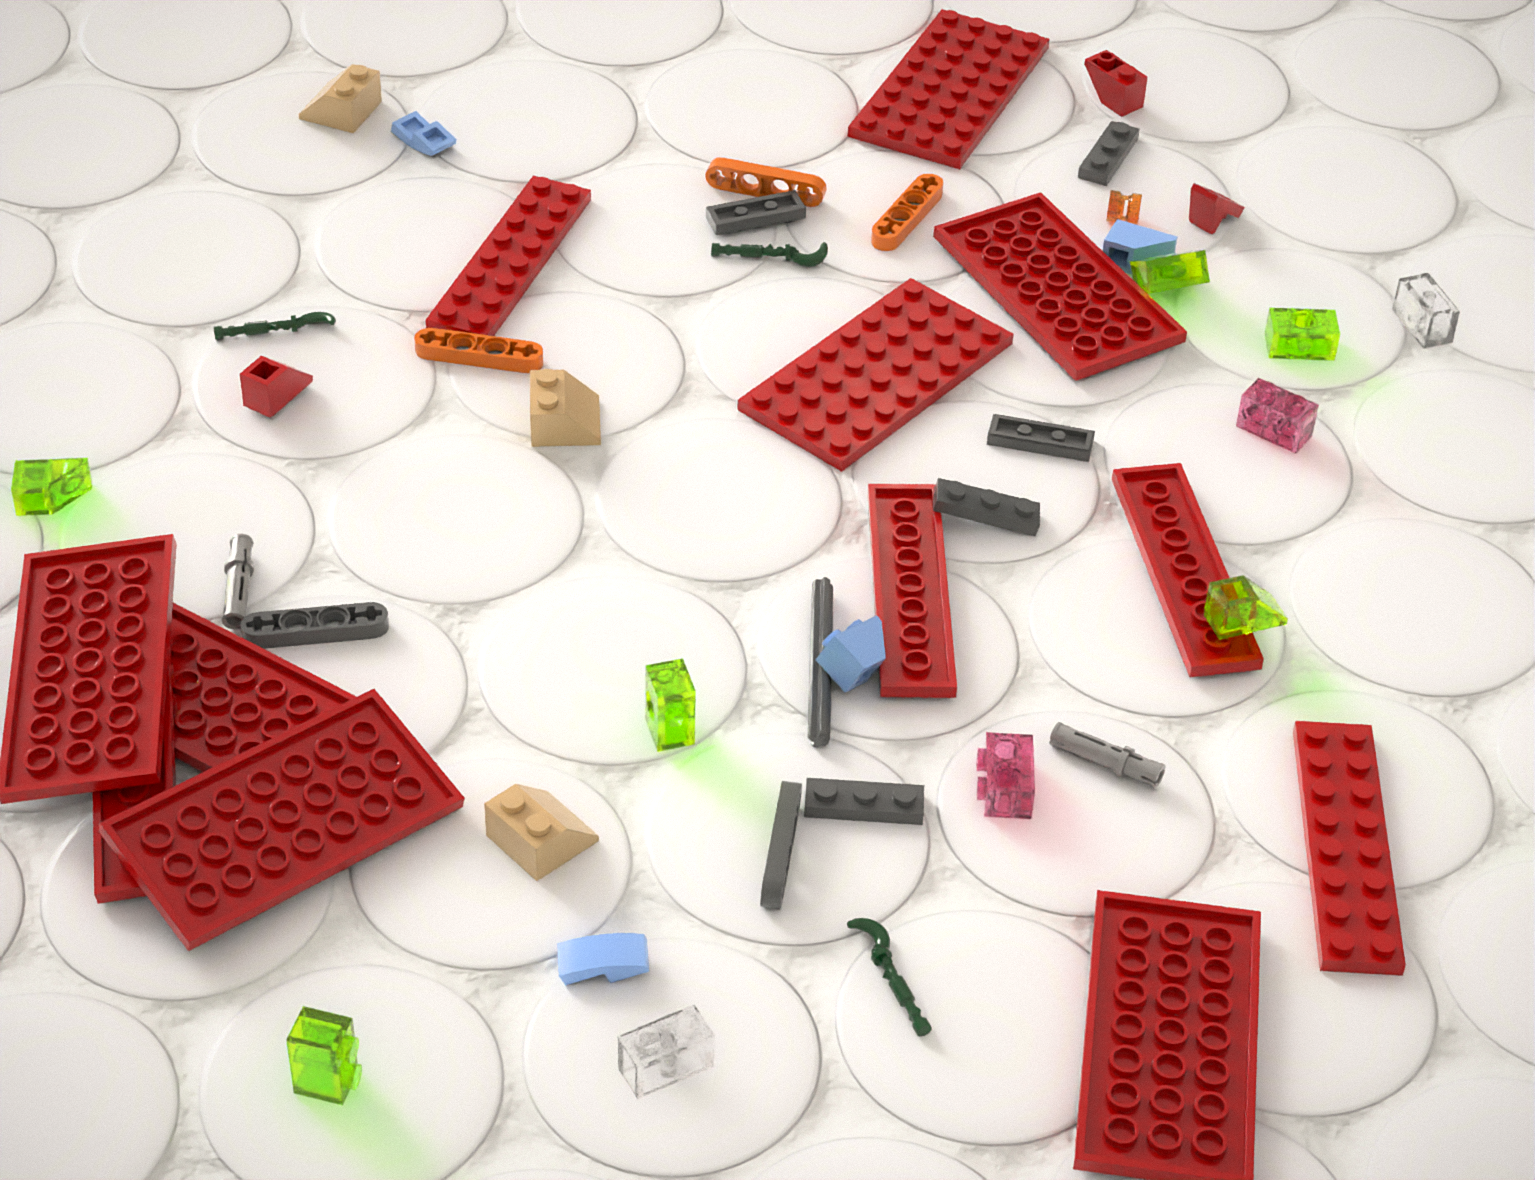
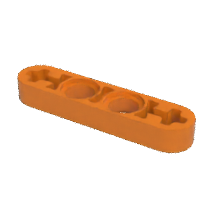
[705,157,827,207]
[871,174,944,251]
[414,328,543,373]

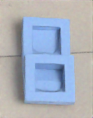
[391,111,457,156]
[557,933,649,986]

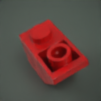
[1084,50,1148,117]
[239,356,313,418]

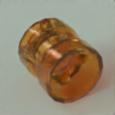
[1106,190,1142,225]

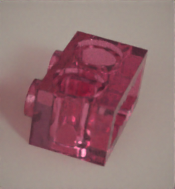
[1236,377,1319,454]
[976,732,1035,819]

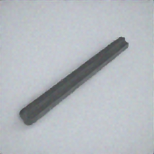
[807,577,833,747]

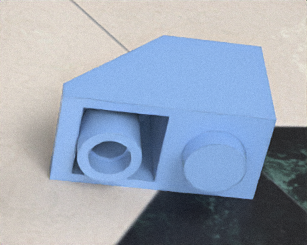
[1103,219,1178,274]
[815,615,886,693]

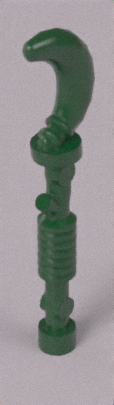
[711,242,828,267]
[213,311,336,340]
[847,918,932,1037]

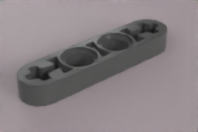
[240,602,389,649]
[760,781,802,909]

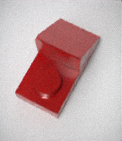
[1189,183,1245,234]

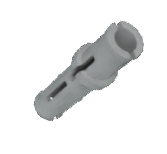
[222,533,254,629]
[1049,722,1166,788]

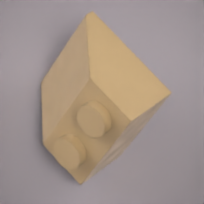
[299,64,382,133]
[530,369,601,447]
[484,784,599,881]

